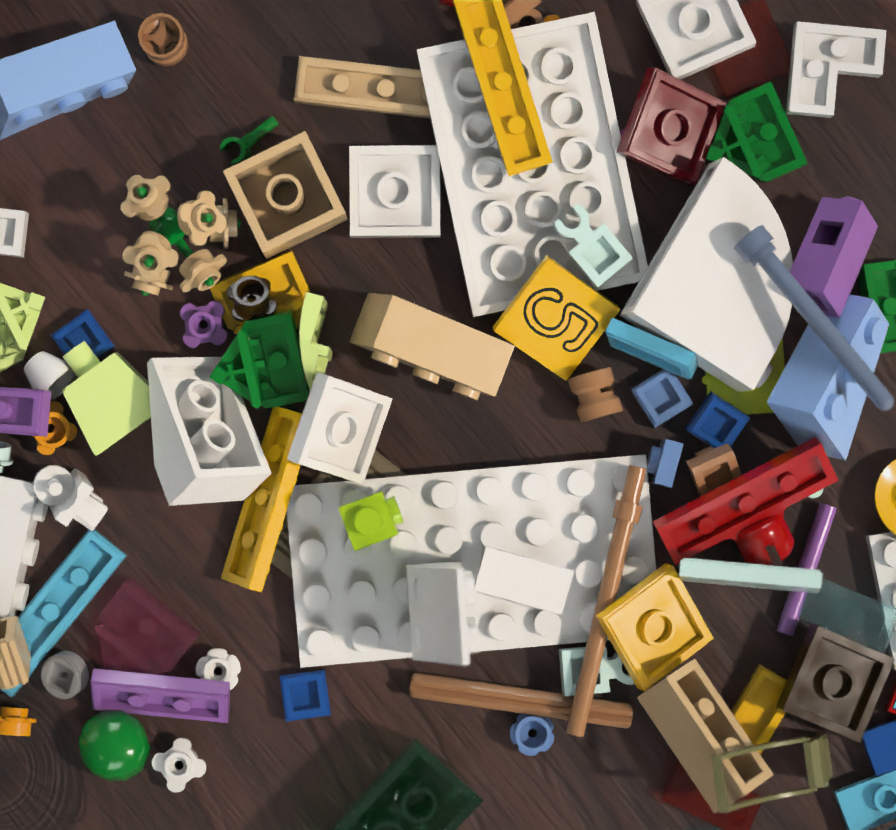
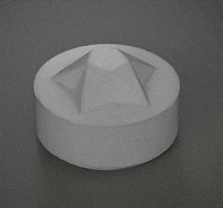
[41,651,89,699]

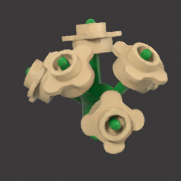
[121,175,241,296]

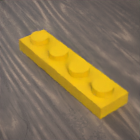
[453,0,553,177]
[221,406,302,592]

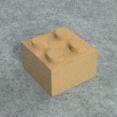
[223,131,348,259]

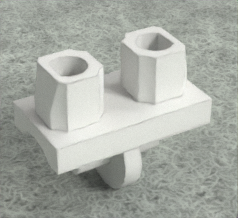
[33,465,108,531]

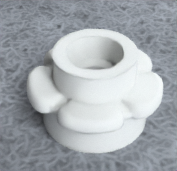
[196,648,241,690]

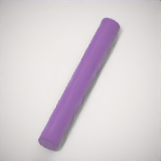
[776,503,837,636]

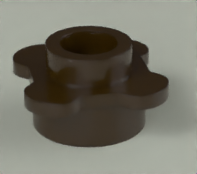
[226,276,277,322]

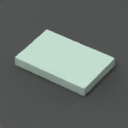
[679,558,822,594]

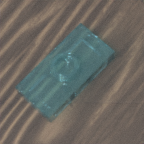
[799,578,896,653]

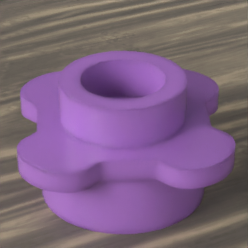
[180,301,227,348]

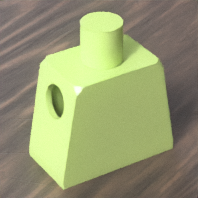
[62,341,151,456]

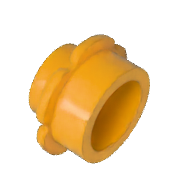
[0,707,36,737]

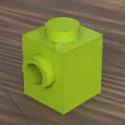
[338,490,404,551]

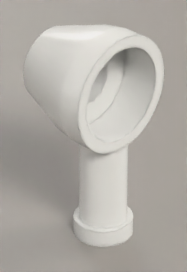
[24,351,76,401]

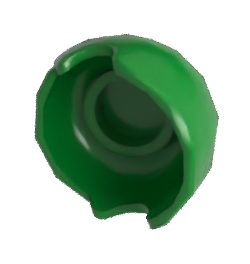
[79,710,151,781]

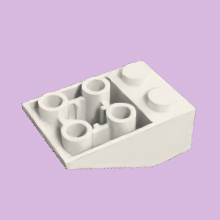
[407,561,479,665]

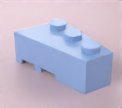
[0,21,136,140]
[767,294,889,461]

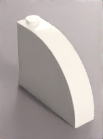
[619,157,793,392]

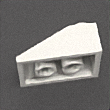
[147,357,271,506]

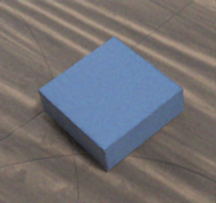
[630,369,693,428]

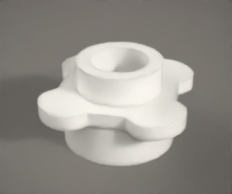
[152,738,207,793]

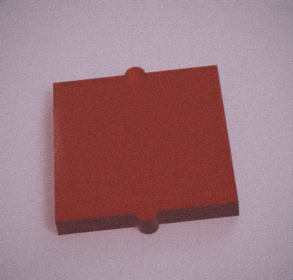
[712,0,791,98]

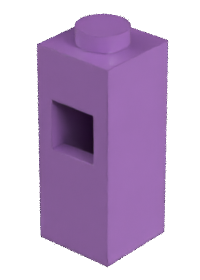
[790,196,878,318]

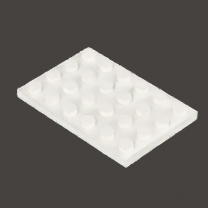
[417,12,648,317]

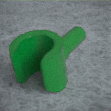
[219,116,279,165]

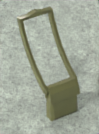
[712,733,833,813]

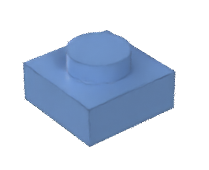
[646,439,683,488]

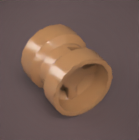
[138,13,188,67]
[568,367,623,423]

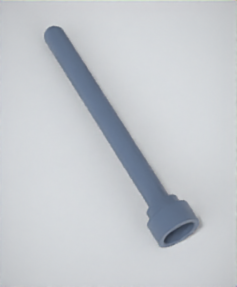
[734,225,894,411]

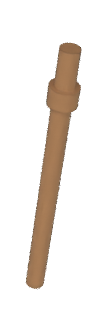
[566,465,647,737]

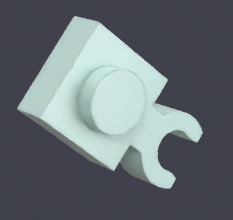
[553,204,633,288]
[559,646,634,696]

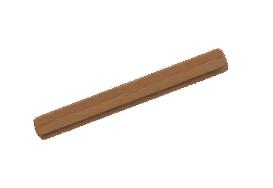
[409,673,633,729]

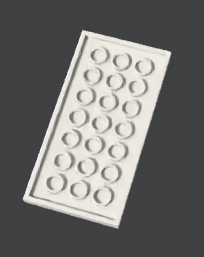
[287,454,656,668]

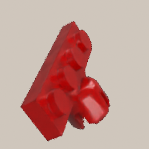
[653,437,839,566]

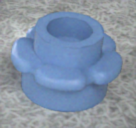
[510,714,554,756]

